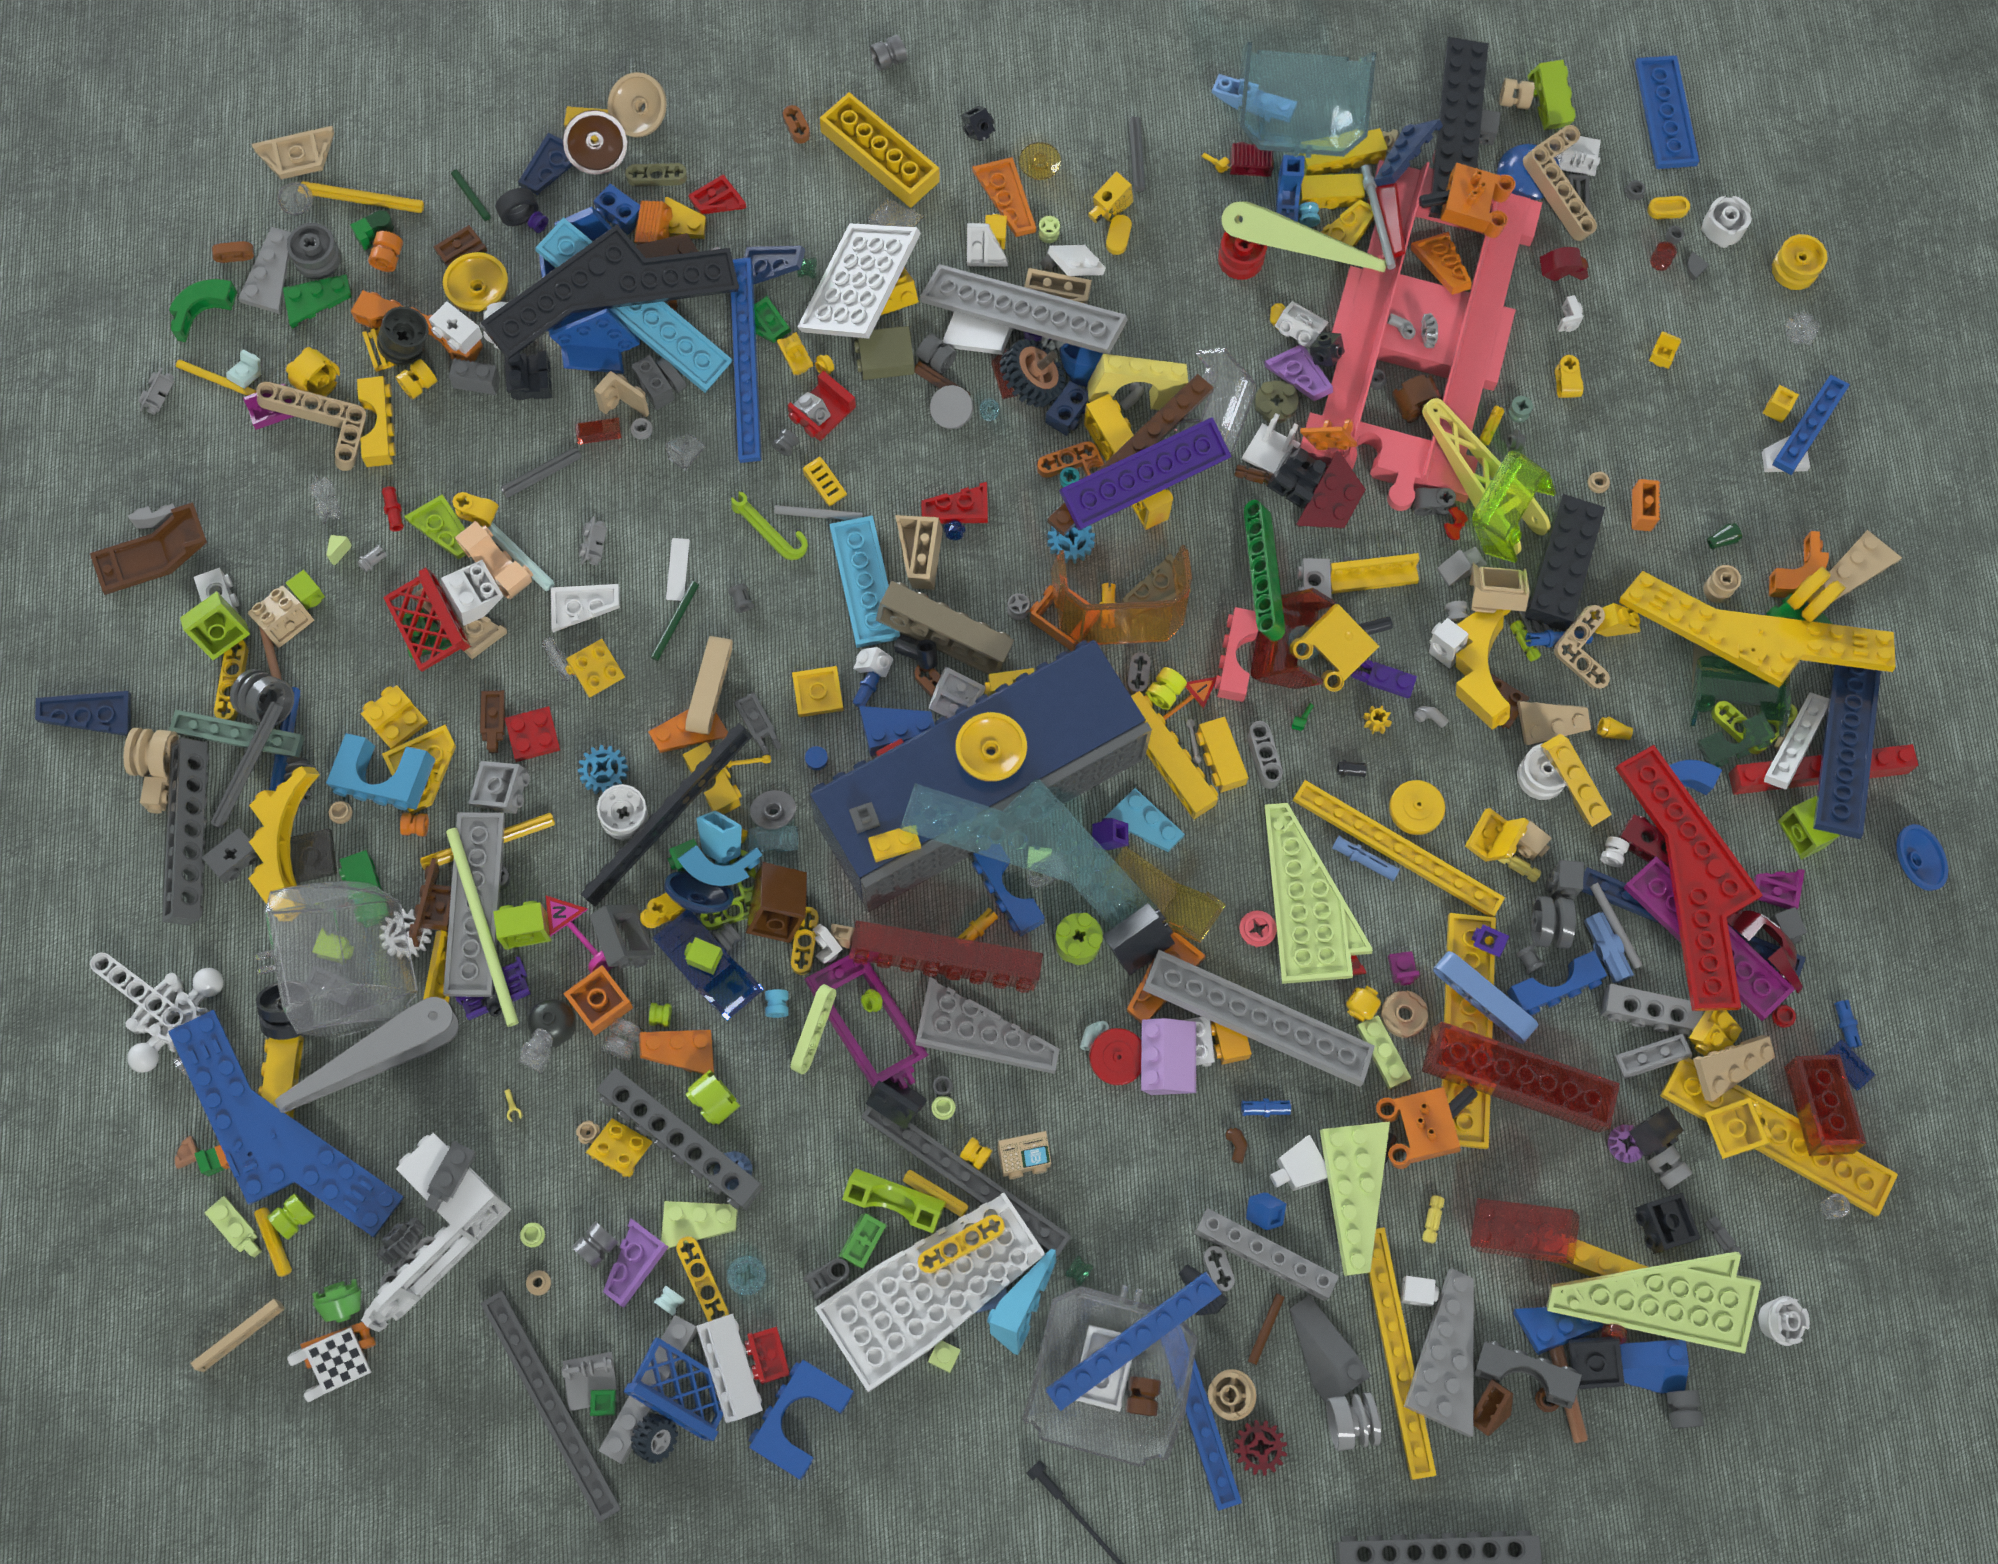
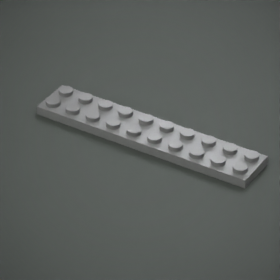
[920,264,1128,354]
[1143,950,1375,1087]

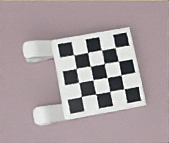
[287,1327,372,1402]

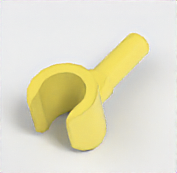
[504,1089,523,1122]

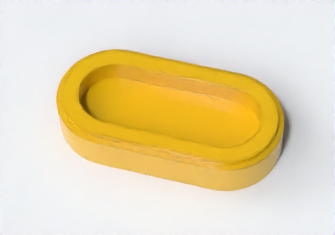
[1647,196,1690,220]
[1106,215,1132,255]

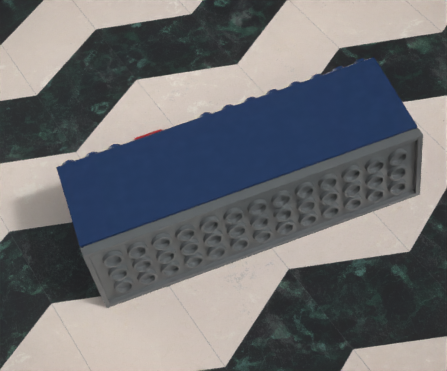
[810,640,1152,912]

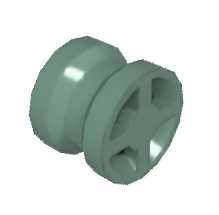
[1508,396,1533,423]

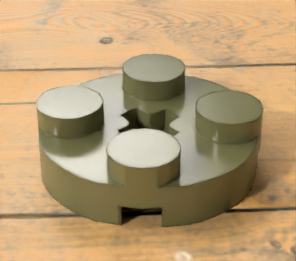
[1254,381,1299,423]

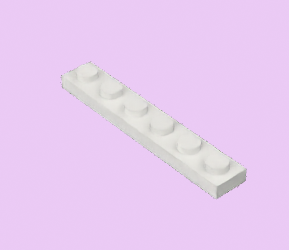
[1764,692,1829,789]

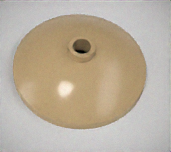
[608,72,667,137]

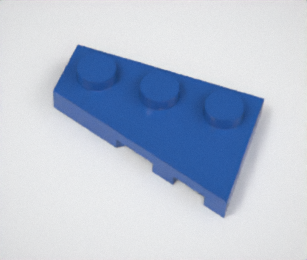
[1513,1307,1603,1355]

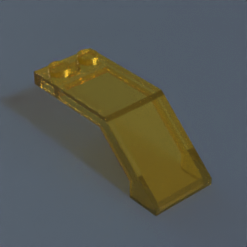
[1098,846,1226,943]

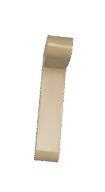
[1523,125,1597,241]
[256,382,366,471]

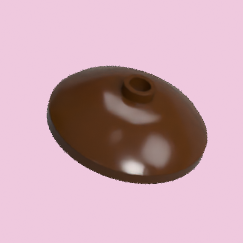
[563,110,627,175]

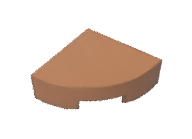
[175,1136,199,1169]

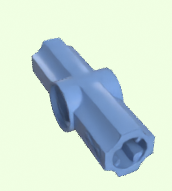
[1584,912,1634,984]

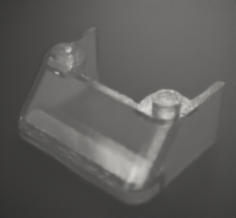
[1175,348,1256,454]

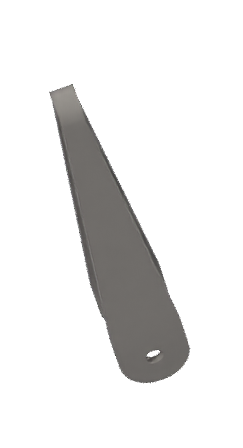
[275,997,459,1113]

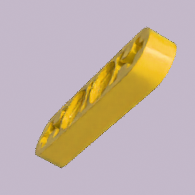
[214,640,249,721]
[918,1215,1005,1274]
[676,1236,729,1322]

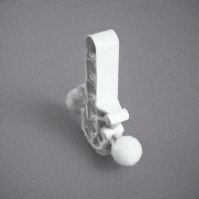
[90,952,223,1073]

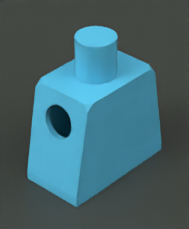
[696,810,742,866]

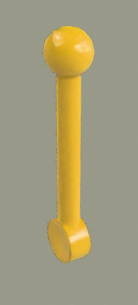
[726,755,771,768]

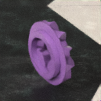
[1608,1124,1644,1163]

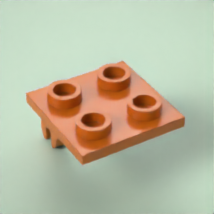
[1300,419,1357,450]

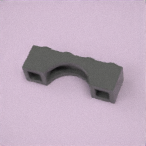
[1474,1341,1582,1409]

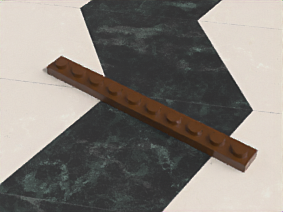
[1047,374,1214,536]

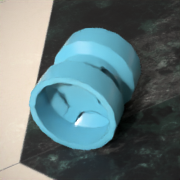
[765,989,789,1018]

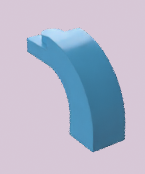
[677,845,762,886]

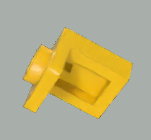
[1649,332,1681,369]

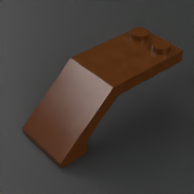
[90,502,207,595]

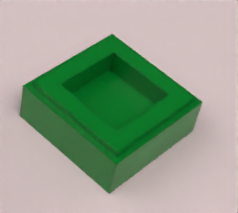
[590,1389,617,1416]

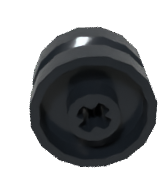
[255,982,314,1040]

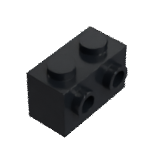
[1629,1106,1684,1156]

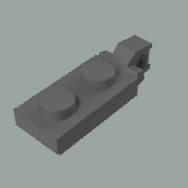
[425,1141,477,1212]

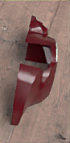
[1727,910,1803,994]

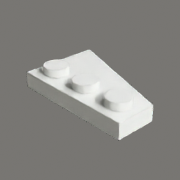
[551,584,620,632]

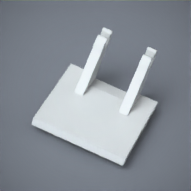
[1242,413,1301,473]

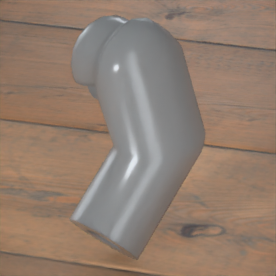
[1387,313,1416,339]

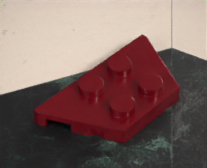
[1296,451,1366,529]

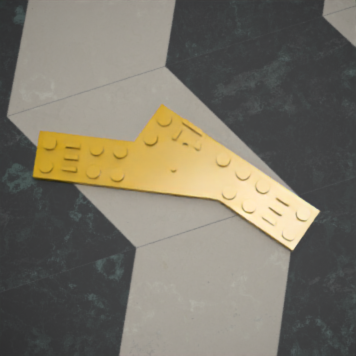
[1619,571,1896,688]

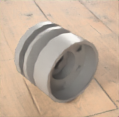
[1326,1392,1381,1451]

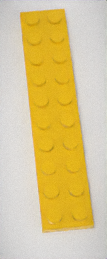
[1441,913,1496,1149]
[1660,1058,1898,1217]

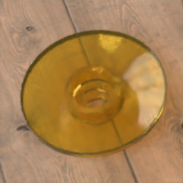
[1019,142,1061,180]

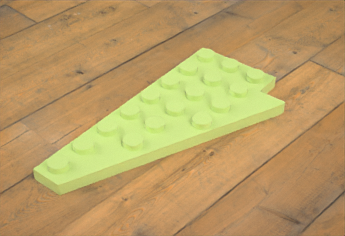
[1265,803,1372,984]
[1547,1252,1761,1354]

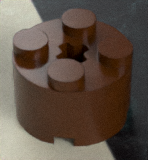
[1392,374,1442,423]

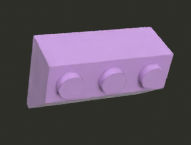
[1141,1018,1196,1095]

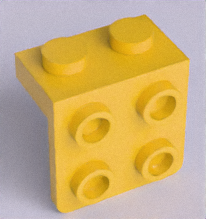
[880,267,919,316]
[1465,808,1529,862]

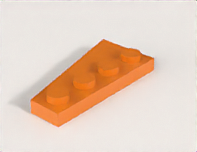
[1411,231,1472,295]

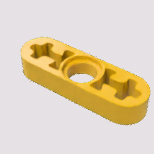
[791,907,819,975]

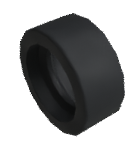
[495,187,539,226]

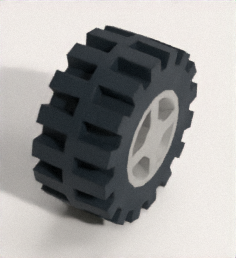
[631,1413,678,1464]

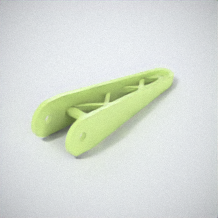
[1222,201,1387,272]

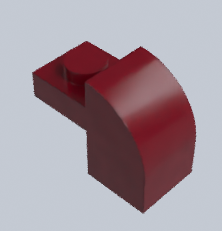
[1539,247,1589,282]

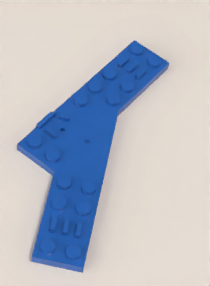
[168,1010,405,1238]

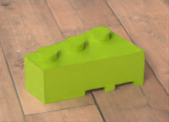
[1527,60,1575,130]

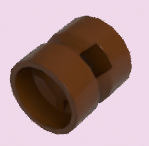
[1125,1376,1161,1417]

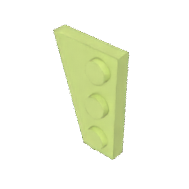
[661,1201,738,1249]

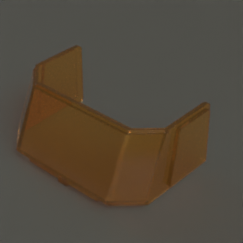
[1051,545,1192,645]

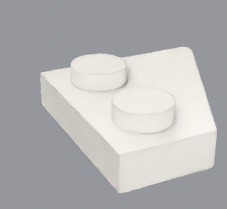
[967,223,1008,267]

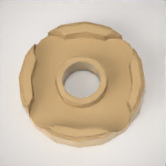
[1381,991,1428,1038]

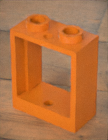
[1030,581,1101,651]

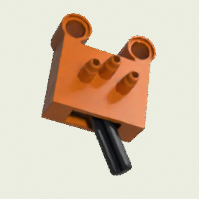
[1419,163,1515,238]
[1376,1085,1478,1169]

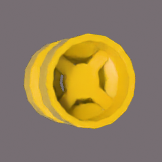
[959,1137,993,1170]

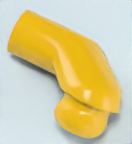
[1270,303,1285,331]

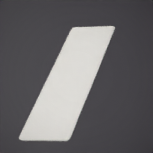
[666,538,690,601]

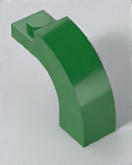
[169,279,237,342]

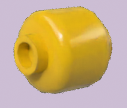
[1346,986,1381,1022]

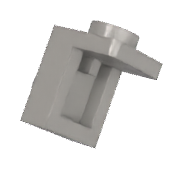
[793,392,831,426]

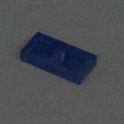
[1823,1039,1876,1091]

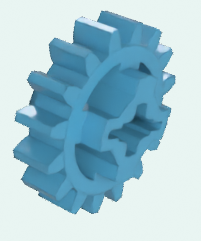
[1047,525,1095,564]
[578,745,629,794]

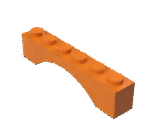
[351,290,483,362]

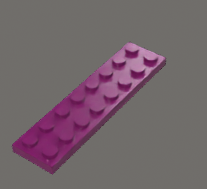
[1623,856,1795,1021]

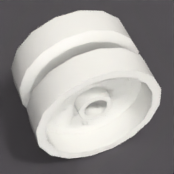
[1517,743,1566,800]

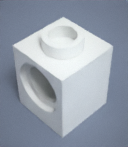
[1400,1276,1439,1307]

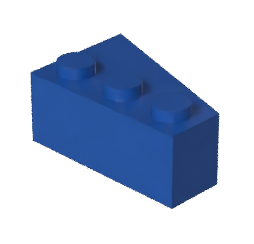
[859,706,935,757]

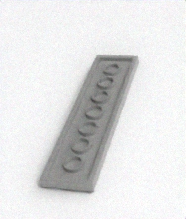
[443,812,505,997]

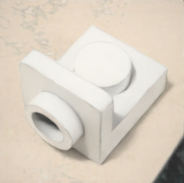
[812,924,842,964]

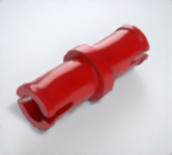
[381,486,404,532]

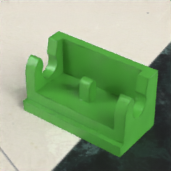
[838,1213,886,1269]

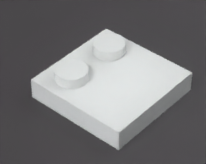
[1048,245,1106,276]

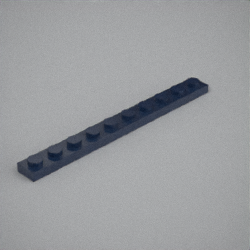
[1582,867,1806,977]

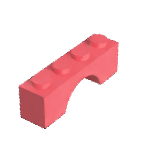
[1214,607,1258,702]

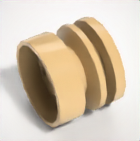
[123,728,179,779]

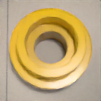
[815,355,834,375]

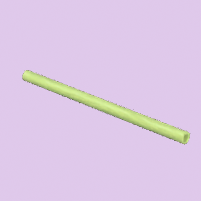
[446,828,519,1027]

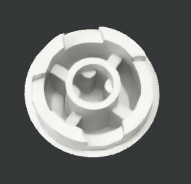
[1758,1296,1810,1346]

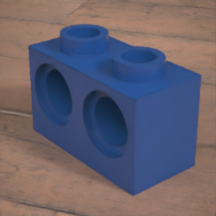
[593,184,640,235]

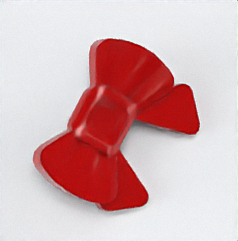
[1444,507,1468,540]

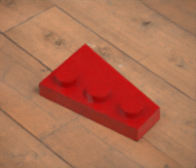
[921,482,988,524]

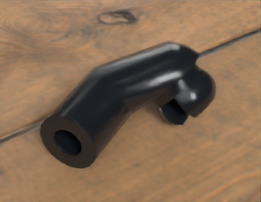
[486,985,509,1017]

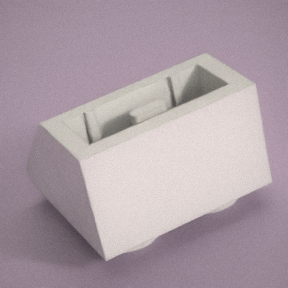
[441,560,503,626]

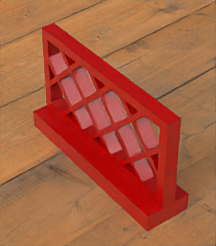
[383,567,471,672]

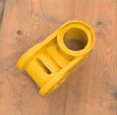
[1554,355,1583,398]
[452,492,499,527]
[640,893,686,928]

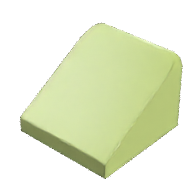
[326,535,352,565]

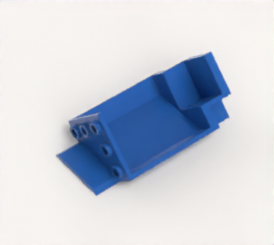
[539,207,640,374]

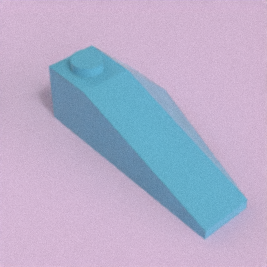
[987,1249,1056,1355]

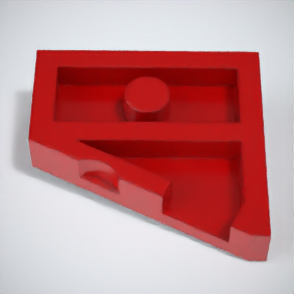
[688,174,747,215]

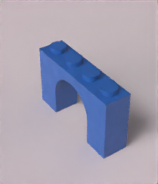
[748,1360,854,1480]

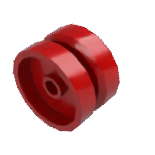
[1218,232,1267,280]

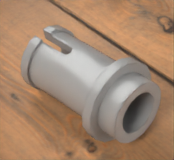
[357,545,387,572]

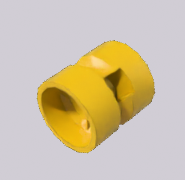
[395,359,437,400]

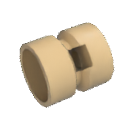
[1499,78,1534,110]
[1703,565,1741,603]

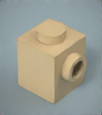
[1516,821,1552,861]

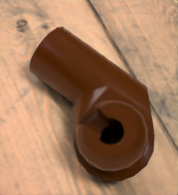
[1225,1128,1248,1164]

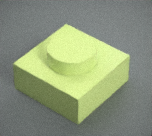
[928,1341,961,1373]

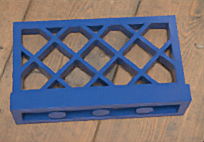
[623,1337,723,1441]

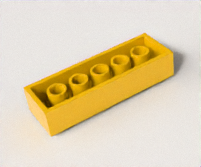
[820,92,940,208]
[1084,394,1173,530]

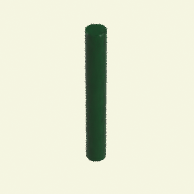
[451,169,491,221]

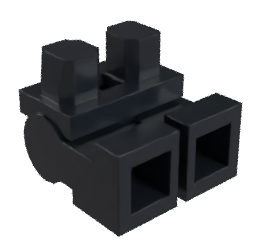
[505,350,553,400]
[1266,446,1326,509]

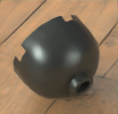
[528,999,576,1047]

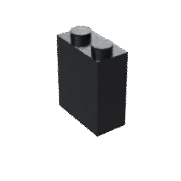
[1102,903,1175,976]

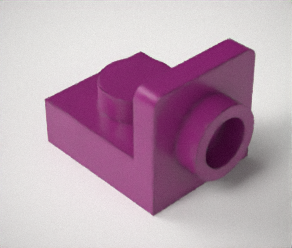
[1388,951,1420,985]

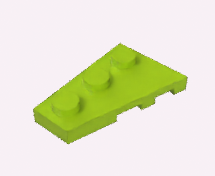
[404,494,466,560]

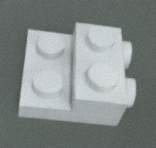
[1275,301,1329,347]

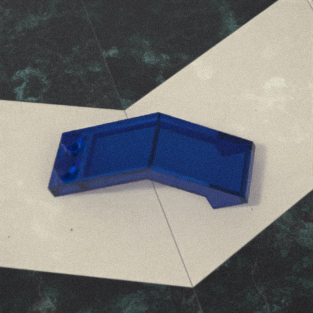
[652,910,764,1021]

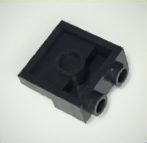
[1635,1192,1701,1254]

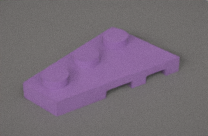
[1264,345,1333,401]
[603,1219,668,1307]

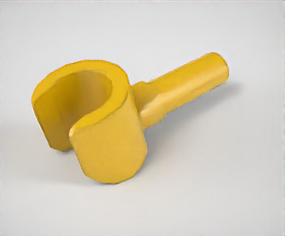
[1202,153,1230,173]

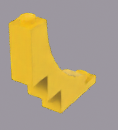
[1456,609,1511,730]

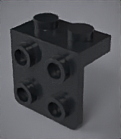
[866,1078,927,1130]

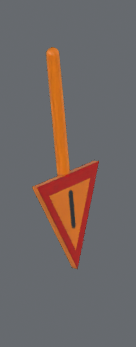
[1163,677,1216,720]

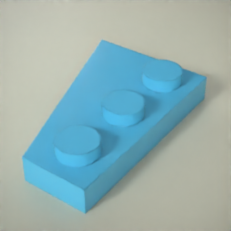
[1104,788,1185,852]

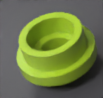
[861,989,883,1012]

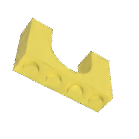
[1088,354,1188,410]

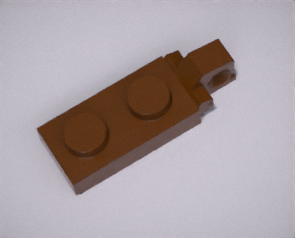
[480,690,506,753]

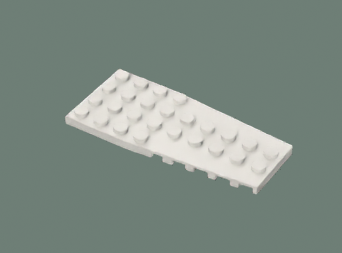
[815,1193,1045,1392]

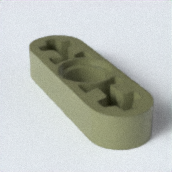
[625,163,687,186]

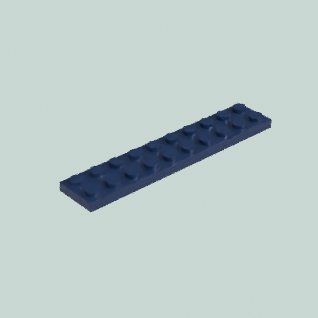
[1813,664,1881,839]

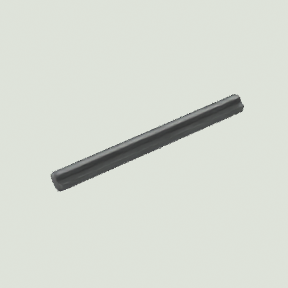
[211,701,283,828]

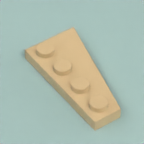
[1823,530,1902,604]
[413,588,507,659]
[1693,1035,1775,1102]

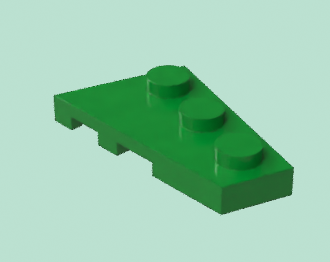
[283,274,352,329]

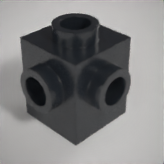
[961,106,995,141]
[1310,332,1345,367]

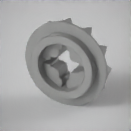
[1421,313,1438,348]

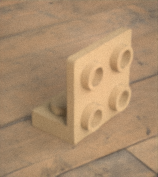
[594,371,649,417]
[247,586,314,648]

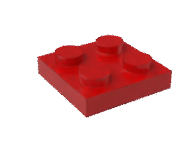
[505,706,561,762]

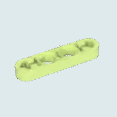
[791,984,836,1075]

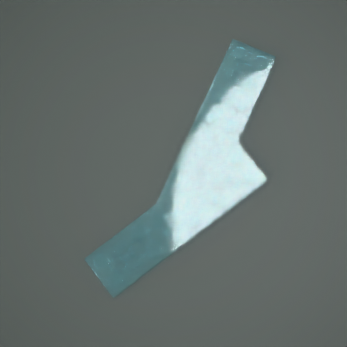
[900,778,1157,928]

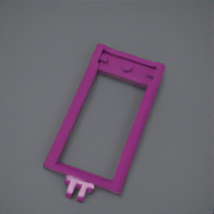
[804,949,929,1089]

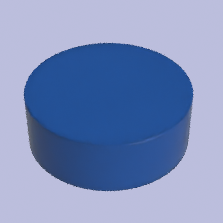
[805,746,828,770]

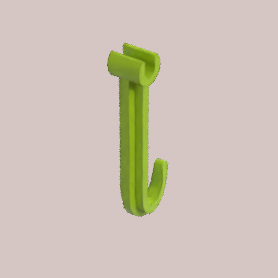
[731,492,808,560]

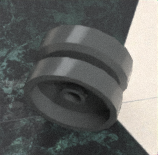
[287,223,341,279]
[1531,896,1576,949]

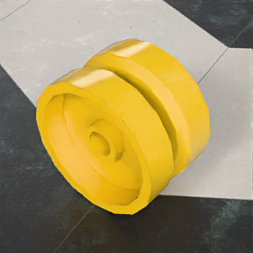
[1772,234,1827,290]
[1787,566,1846,623]

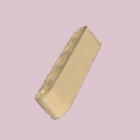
[685,636,733,735]

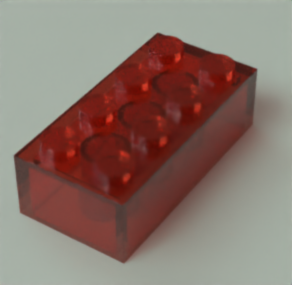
[1784,1054,1866,1156]
[1470,1198,1580,1265]

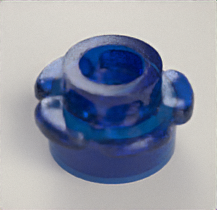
[944,520,966,541]

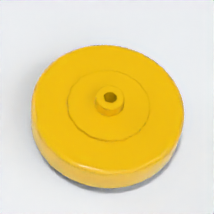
[1389,780,1445,835]

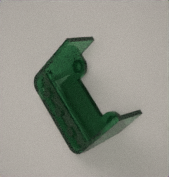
[1690,656,1791,737]

